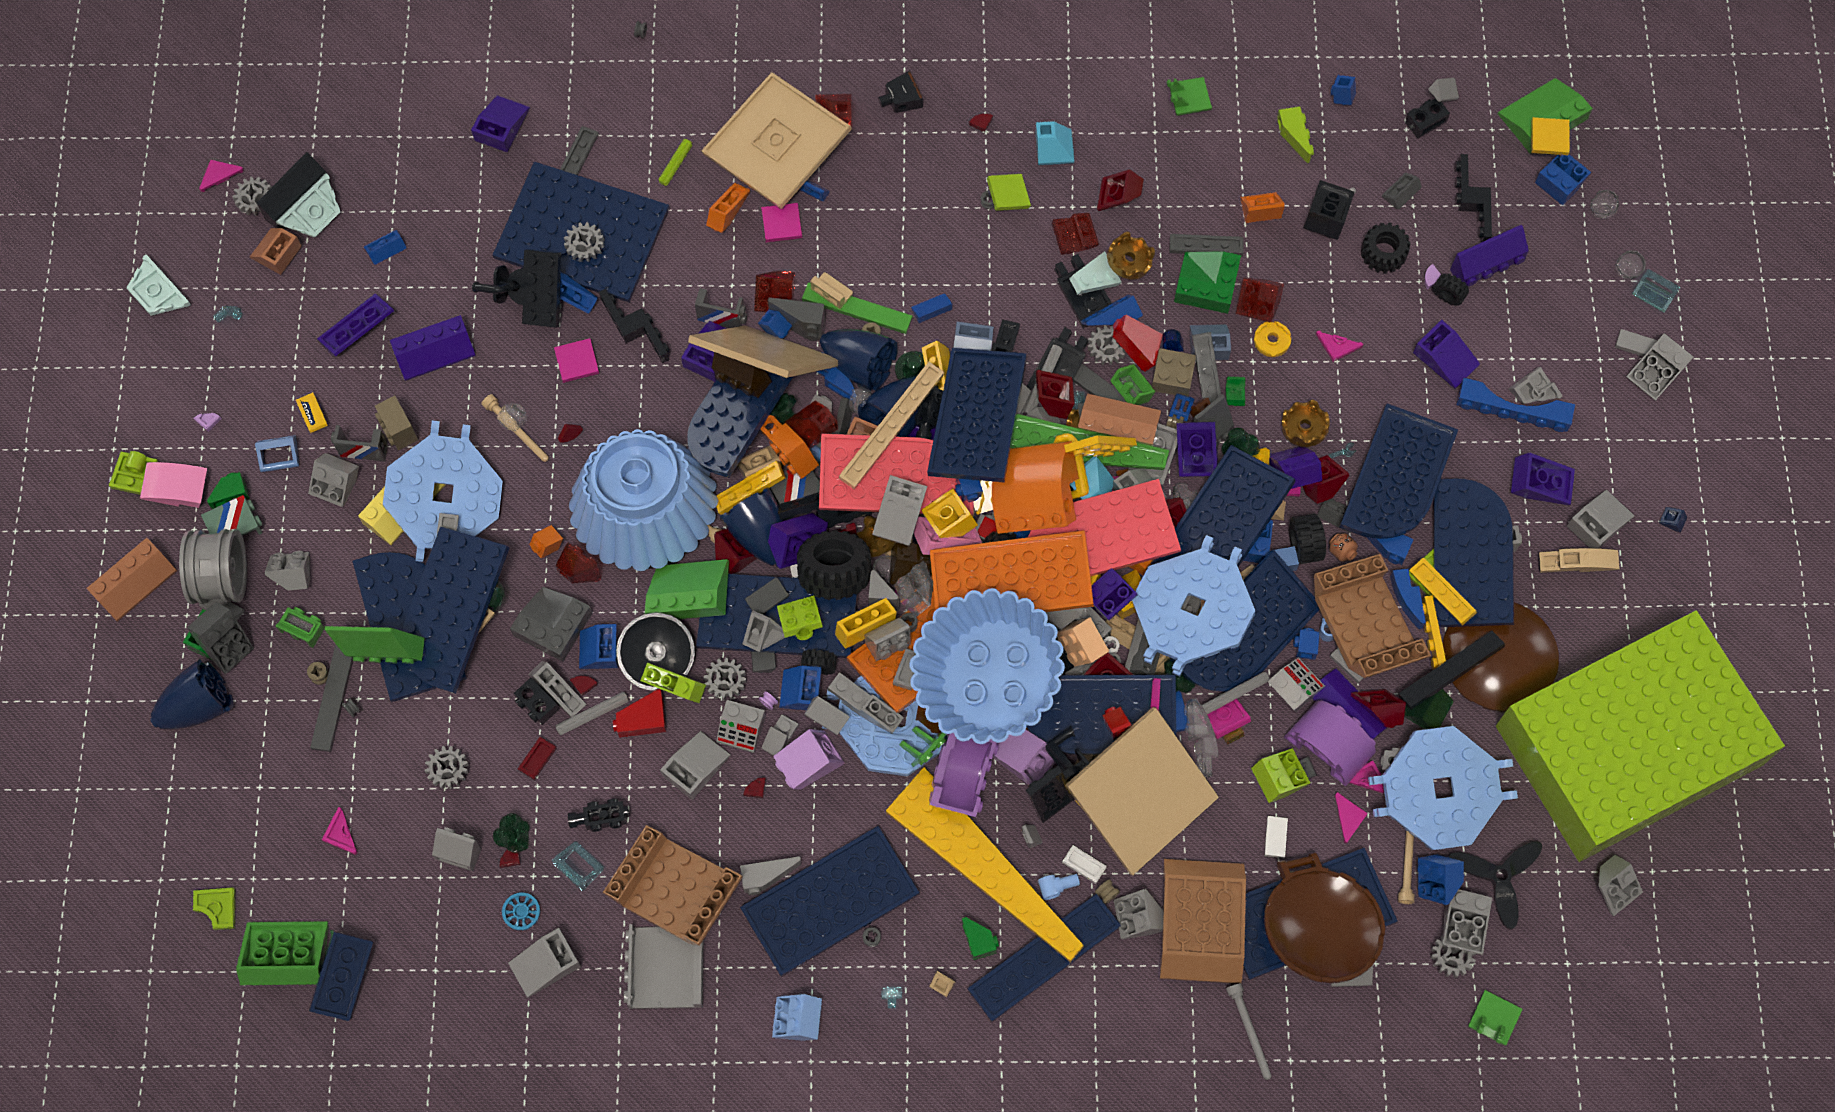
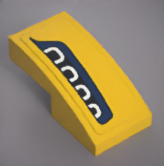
[296,392,328,433]

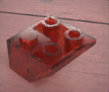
[815,94,852,127]
[754,271,796,312]
[1236,277,1284,322]
[785,401,838,449]
[555,542,602,584]

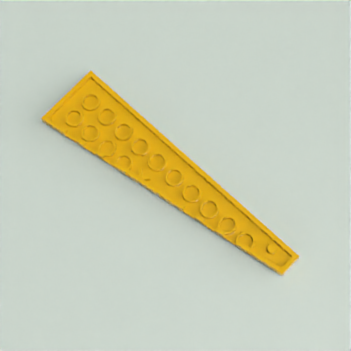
[886,767,1083,963]

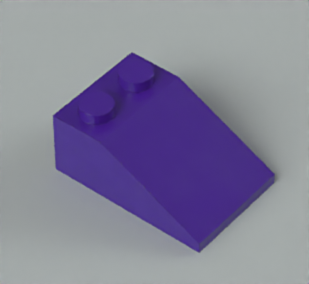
[1177,422,1218,477]
[1269,446,1322,489]
[1511,453,1575,505]

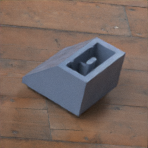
[953,322,994,351]
[1189,325,1231,361]

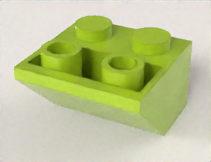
[1251,748,1310,803]

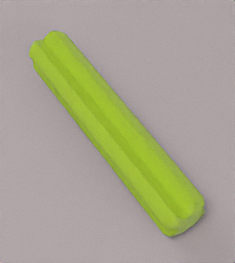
[659,139,692,186]

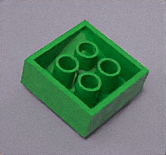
[1174,251,1241,314]

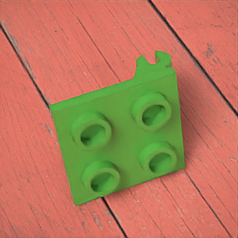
[1166,77,1212,116]
[899,726,946,767]
[1468,990,1522,1046]

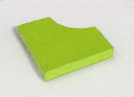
[193,888,235,930]

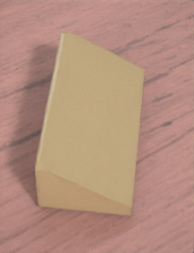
[1106,615,1136,650]

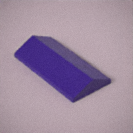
[317,294,394,357]
[1312,668,1387,740]

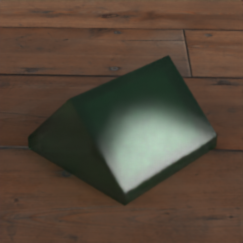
[1404,689,1454,729]

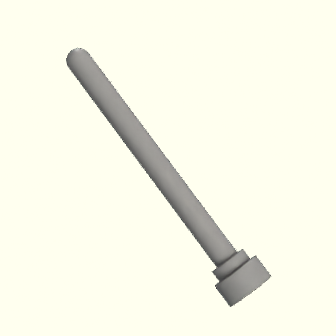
[1226,983,1271,1080]

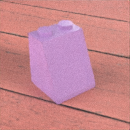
[773,729,845,790]
[993,730,1055,785]

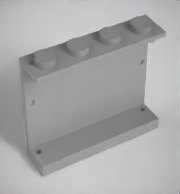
[624,924,704,1009]

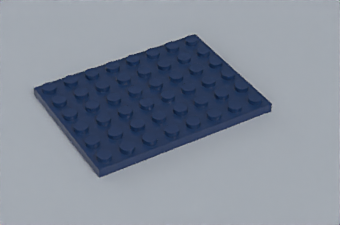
[492,161,670,303]

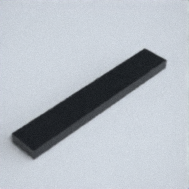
[1398,631,1505,710]

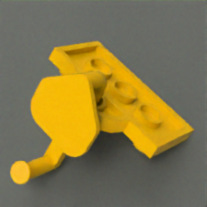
[1054,433,1137,499]

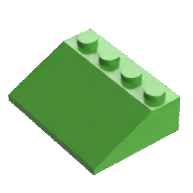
[1498,78,1593,154]
[645,559,729,619]
[325,626,425,664]
[236,922,328,985]

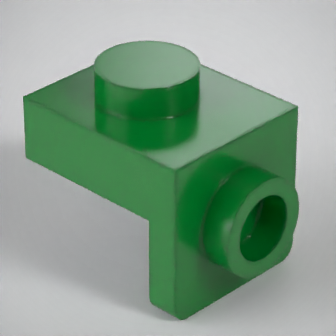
[1225,376,1246,406]

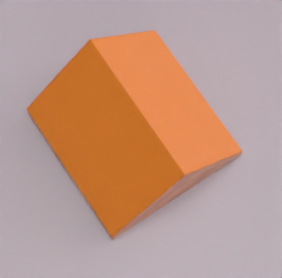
[1241,192,1285,223]

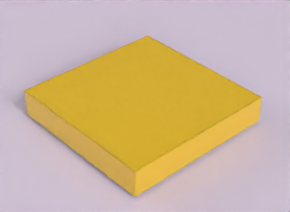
[1531,117,1570,155]

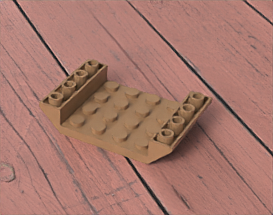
[1314,554,1431,678]
[603,825,743,946]
[1160,859,1246,984]

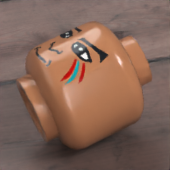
[1329,533,1358,562]

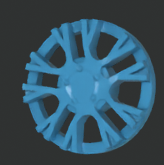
[502,893,540,930]

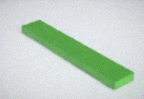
[802,282,913,334]

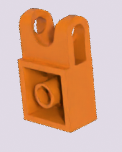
[760,415,819,479]

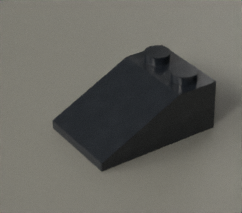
[1303,180,1354,240]

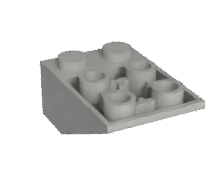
[1626,333,1694,400]
[872,475,927,546]
[1567,490,1634,549]
[660,731,731,800]
[1442,889,1492,955]
[508,928,581,998]

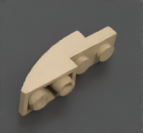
[1539,548,1620,573]

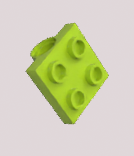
[109,451,158,495]
[777,596,823,640]

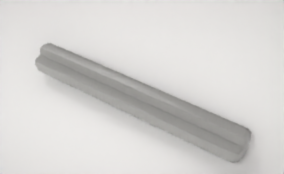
[1024,345,1062,414]
[1199,672,1270,715]
[556,692,629,735]

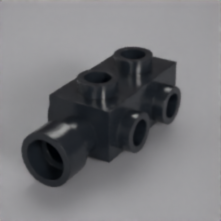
[914,385,943,440]
[568,799,629,832]

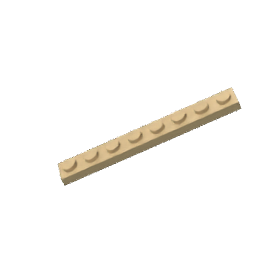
[839,362,944,489]

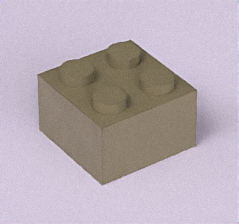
[1152,348,1196,396]
[375,396,418,451]

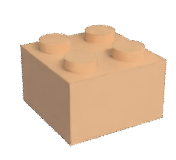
[1057,617,1109,667]

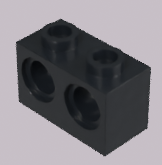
[1405,98,1450,139]
[514,678,560,725]

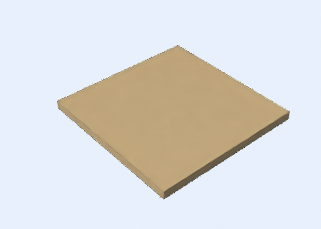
[702,72,852,209]
[688,326,838,378]
[1065,707,1219,875]

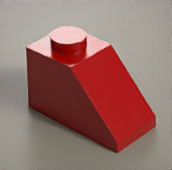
[1102,706,1131,740]

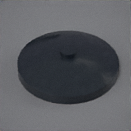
[616,613,695,691]

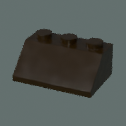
[711,352,772,398]
[889,543,934,591]

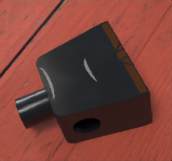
[878,71,923,113]

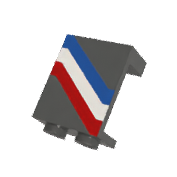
[695,288,747,328]
[331,425,388,461]
[769,470,820,504]

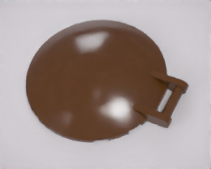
[1442,602,1559,712]
[1264,852,1385,983]

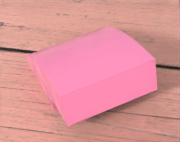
[140,462,207,508]
[913,517,982,555]

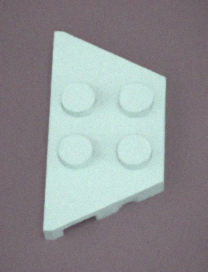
[276,173,340,237]
[127,255,191,316]

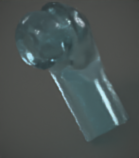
[213,306,242,322]

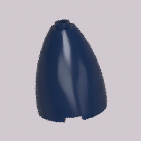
[820,329,898,391]
[858,376,925,437]
[720,488,784,568]
[150,659,234,729]

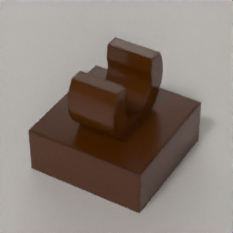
[1190,397,1211,418]

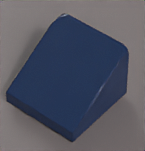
[1659,507,1687,532]

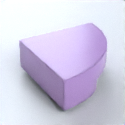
[1424,264,1441,290]
[193,413,221,432]

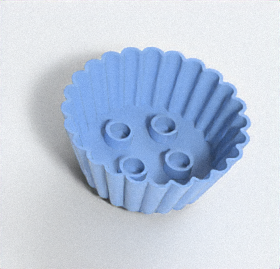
[569,429,718,571]
[909,588,1065,744]

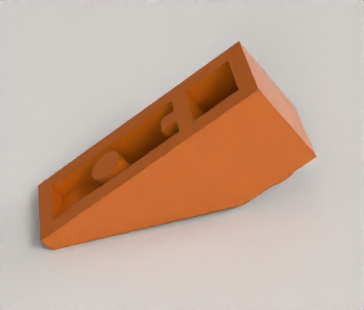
[706,182,750,233]

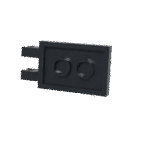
[1054,254,1112,328]
[1026,327,1089,391]

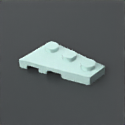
[1070,251,1121,294]

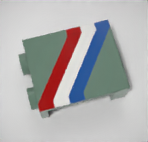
[201,495,263,536]

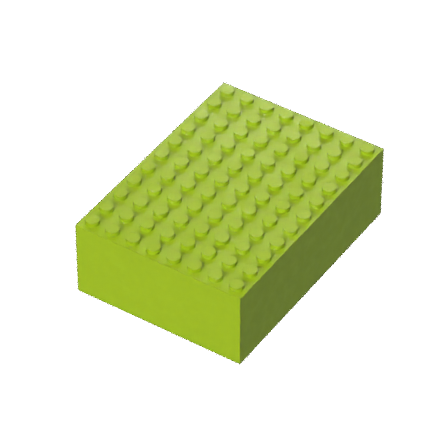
[1496,610,1785,862]

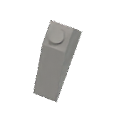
[528,661,586,717]
[740,856,801,895]

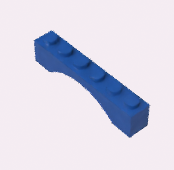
[1456,378,1575,432]

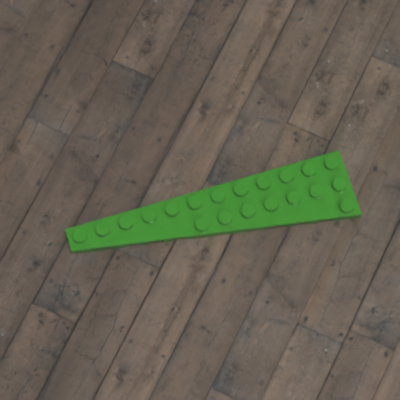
[1011,414,1169,470]

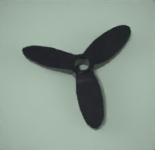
[1448,841,1542,930]

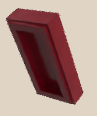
[518,737,557,781]

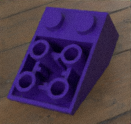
[471,95,530,152]
[1413,320,1480,389]
[681,321,727,382]

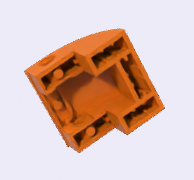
[992,441,1079,534]

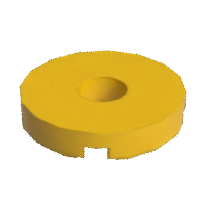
[1254,321,1291,357]

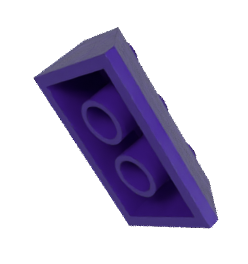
[768,513,828,569]

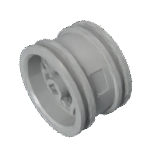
[179,529,247,604]

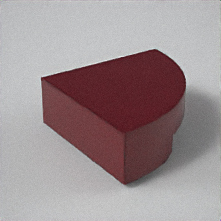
[969,113,993,132]
[557,424,583,443]
[838,523,857,535]
[570,676,598,696]
[743,777,766,798]
[500,844,521,868]

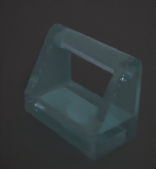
[1632,269,1680,313]
[552,841,605,892]

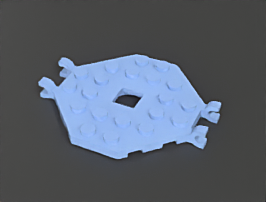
[383,421,503,562]
[1132,535,1255,676]
[822,676,948,777]
[1368,726,1518,850]

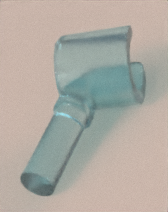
[1329,443,1356,458]

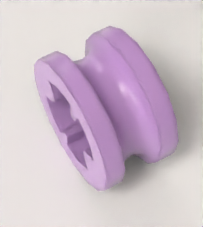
[759,691,778,710]

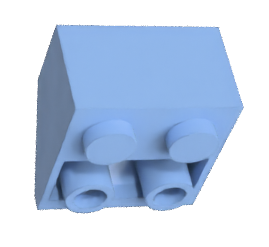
[772,994,822,1041]

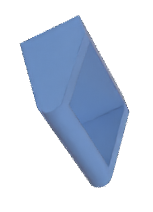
[255,435,299,472]

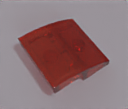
[1052,213,1099,255]

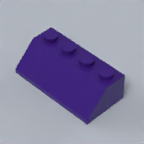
[1450,225,1529,287]
[390,315,476,381]

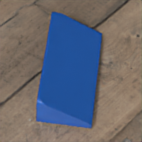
[799,180,830,202]
[364,230,406,265]
[911,293,952,323]

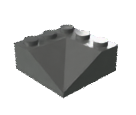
[510,587,593,662]

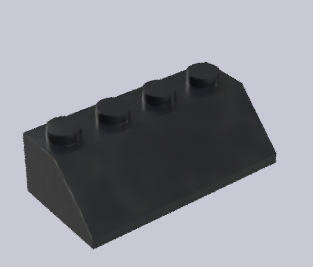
[257,152,330,229]

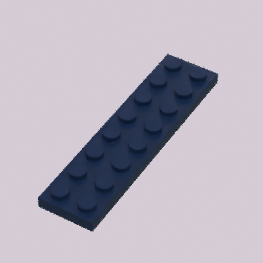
[967,894,1121,1022]

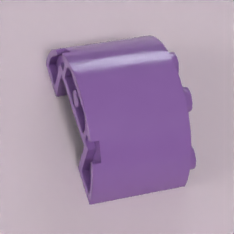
[1284,700,1376,786]
[929,733,999,817]

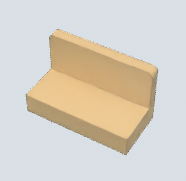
[810,272,853,309]

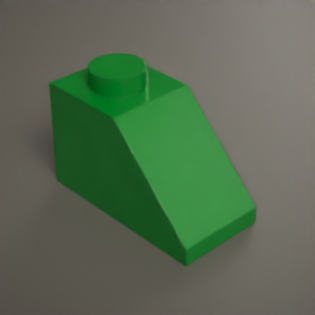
[207,472,250,509]
[962,917,999,960]

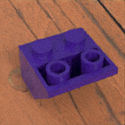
[1092,568,1138,620]

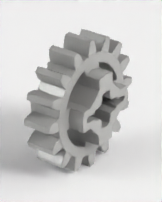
[233,177,271,216]
[564,222,604,262]
[1087,325,1126,365]
[704,658,746,701]
[425,746,469,789]
[1431,935,1476,978]

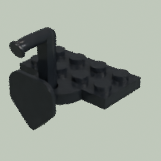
[472,249,561,327]
[1026,726,1089,823]

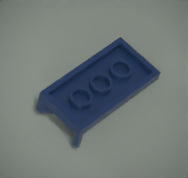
[309,930,373,1021]

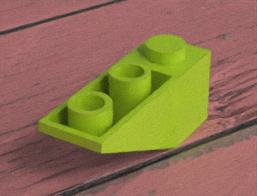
[1277,107,1314,163]
[641,663,706,703]

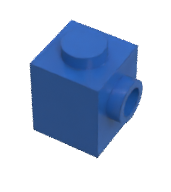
[1331,75,1356,105]
[758,309,792,339]
[955,479,982,502]
[1293,628,1320,660]

